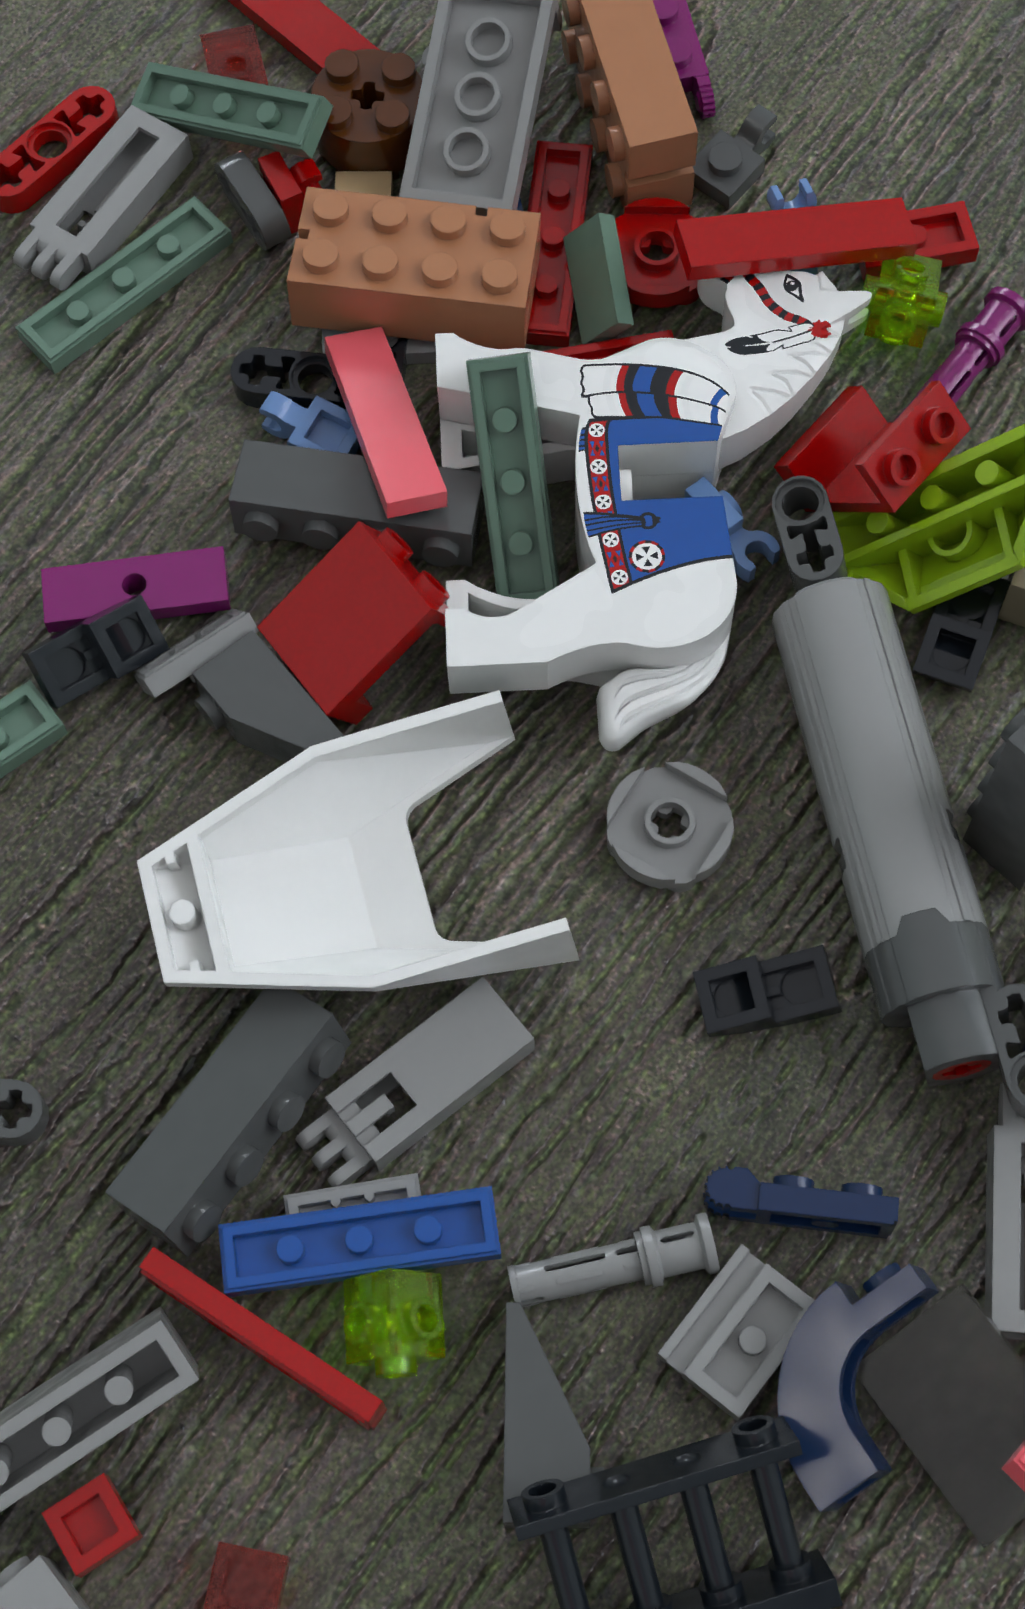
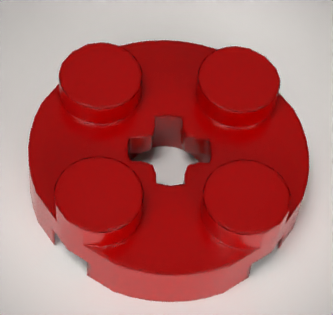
[615,197,699,308]

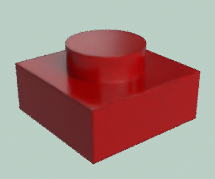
[41,1473,143,1578]

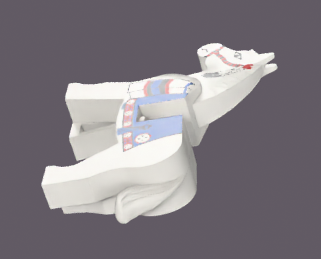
[435,270,872,752]

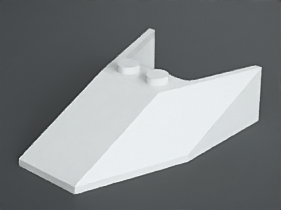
[137,690,580,992]

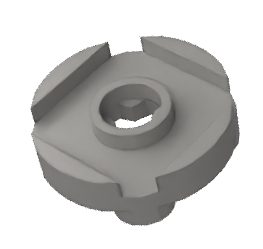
[606,762,734,892]

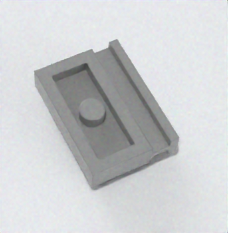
[657,1244,815,1422]

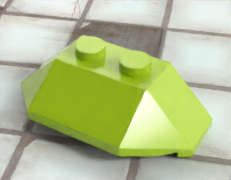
[833,424,1025,614]

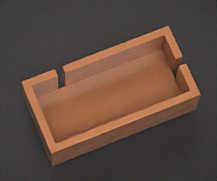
[561,0,698,209]
[286,187,541,349]

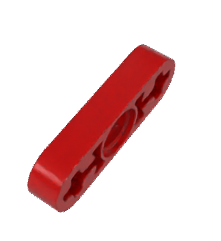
[0,86,119,214]

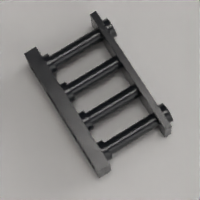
[507,1415,843,1609]

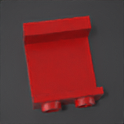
[774,381,971,513]

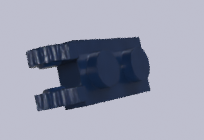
[703,1166,899,1239]

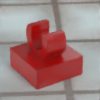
[258,151,323,234]

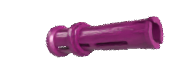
[894,286,1025,421]

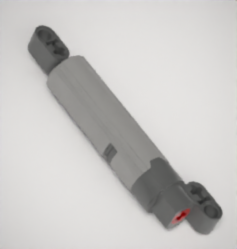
[772,475,1025,1119]

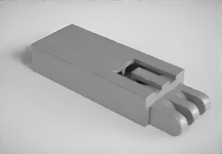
[13,105,194,291]
[295,977,535,1187]
[984,1083,1025,1341]

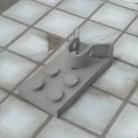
[399,0,562,216]

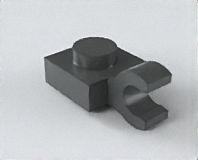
[693,104,777,210]

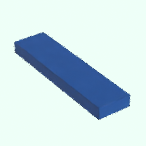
[218,1186,502,1297]

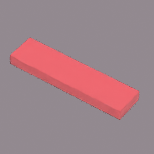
[324,326,447,519]

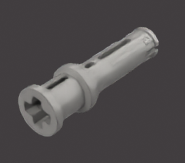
[507,1212,720,1307]

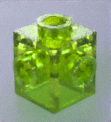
[862,254,948,349]
[343,1268,445,1379]

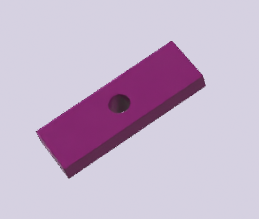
[41,546,231,633]

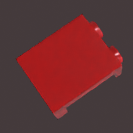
[257,521,450,725]

